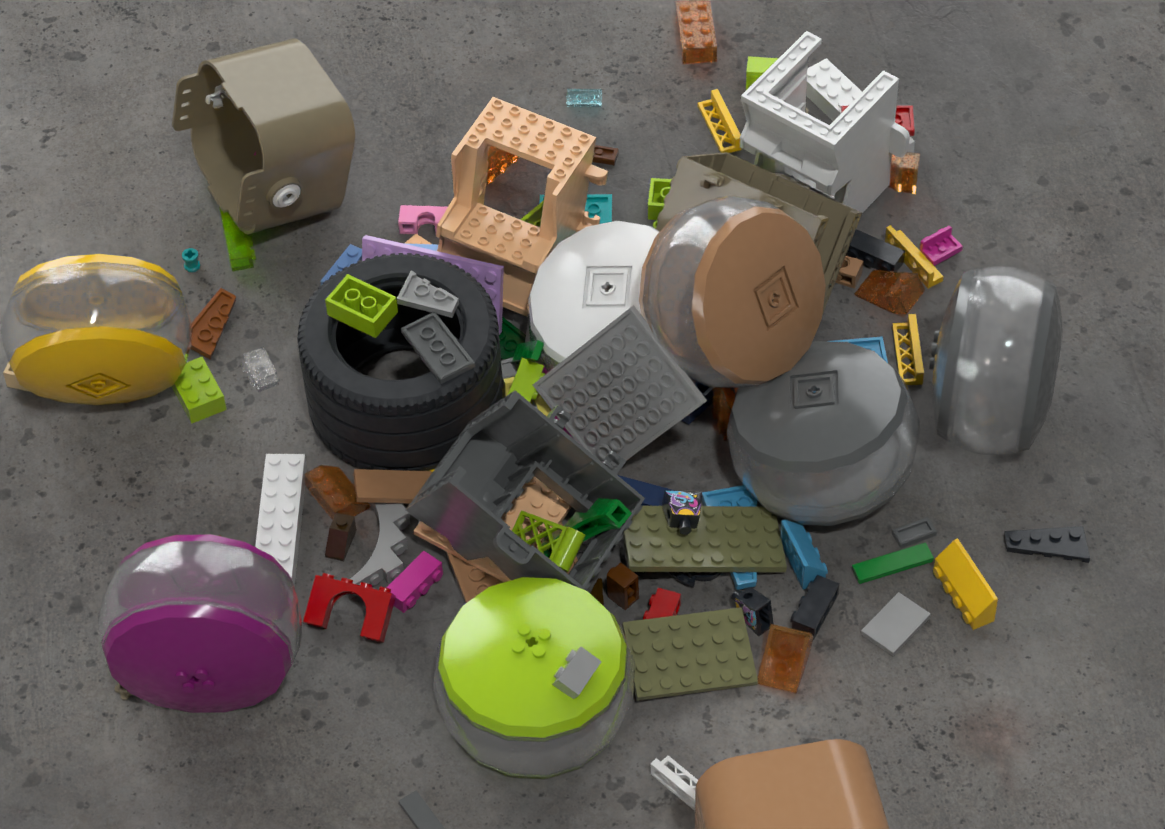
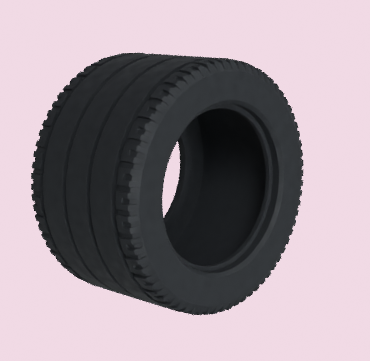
[297,253,503,471]

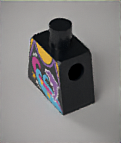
[662,490,702,535]
[731,587,774,636]

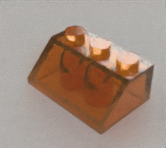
[304,465,371,520]

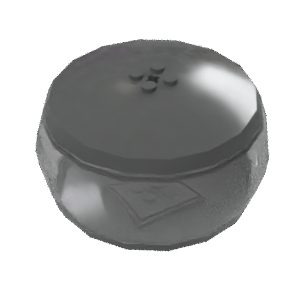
[929,265,1063,455]
[727,341,920,526]

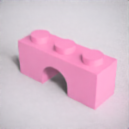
[398,205,448,234]

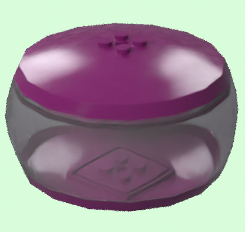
[98,534,303,713]

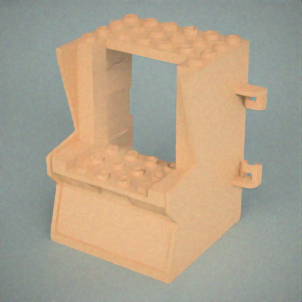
[436,97,608,318]

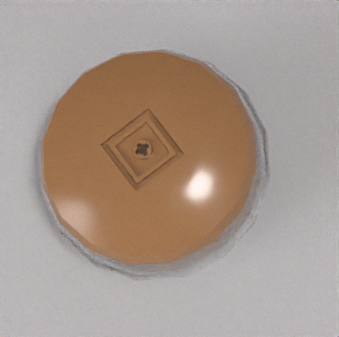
[639,196,826,388]

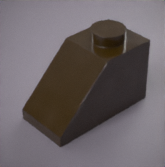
[325,513,357,562]

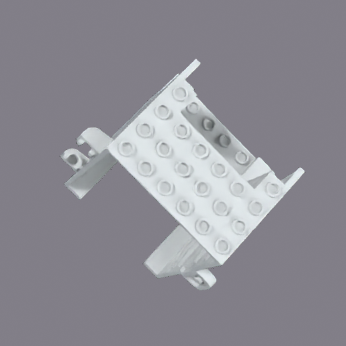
[740,31,910,213]

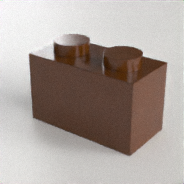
[607,562,639,611]

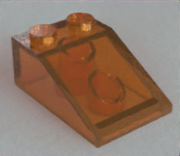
[758,624,814,693]

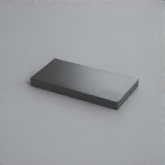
[401,312,475,384]

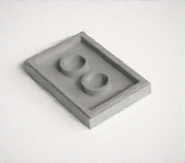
[861,592,931,656]

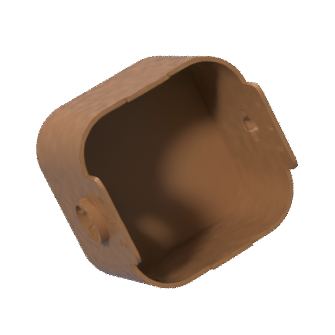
[695,739,889,829]

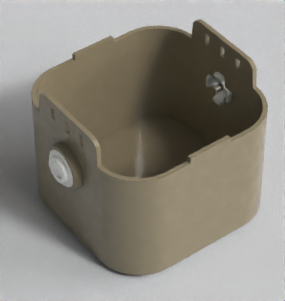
[172,38,355,234]

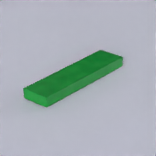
[512,340,544,364]
[852,543,934,584]

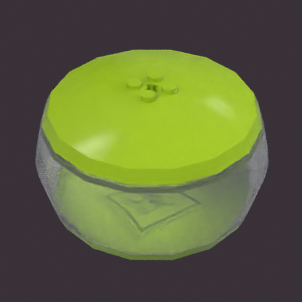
[433,577,635,779]

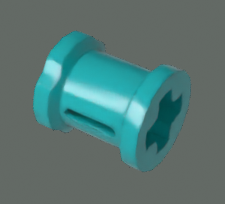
[182,248,201,272]

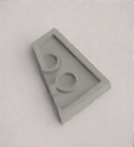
[397,271,459,318]

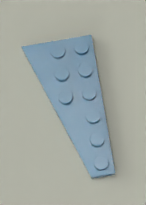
[702,483,757,590]

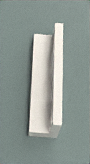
[651,756,698,811]

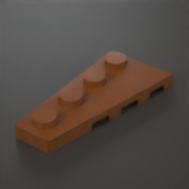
[179,288,236,360]

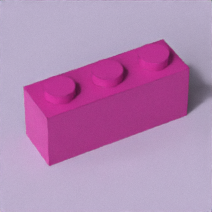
[386,551,443,613]

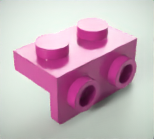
[920,226,963,266]

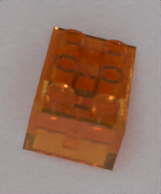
[888,152,920,194]
[854,270,925,315]
[712,375,736,441]

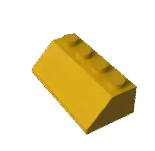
[933,538,998,630]

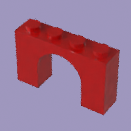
[303,573,396,643]

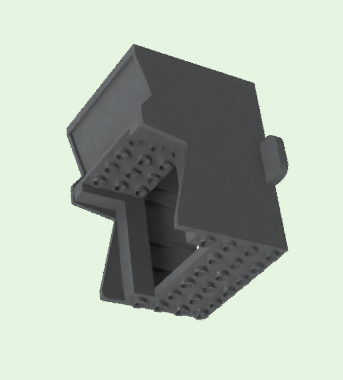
[406,390,645,590]

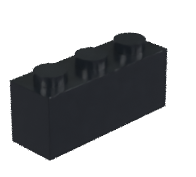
[846,229,905,277]
[790,575,840,640]

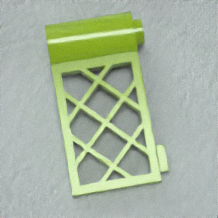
[512,510,585,572]

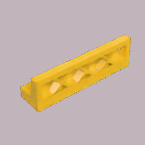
[698,89,742,153]
[885,225,944,289]
[892,314,924,385]

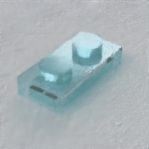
[567,89,602,107]

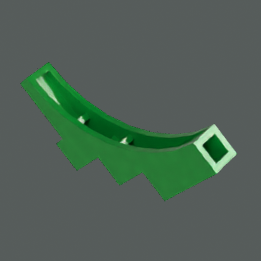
[541,498,632,558]

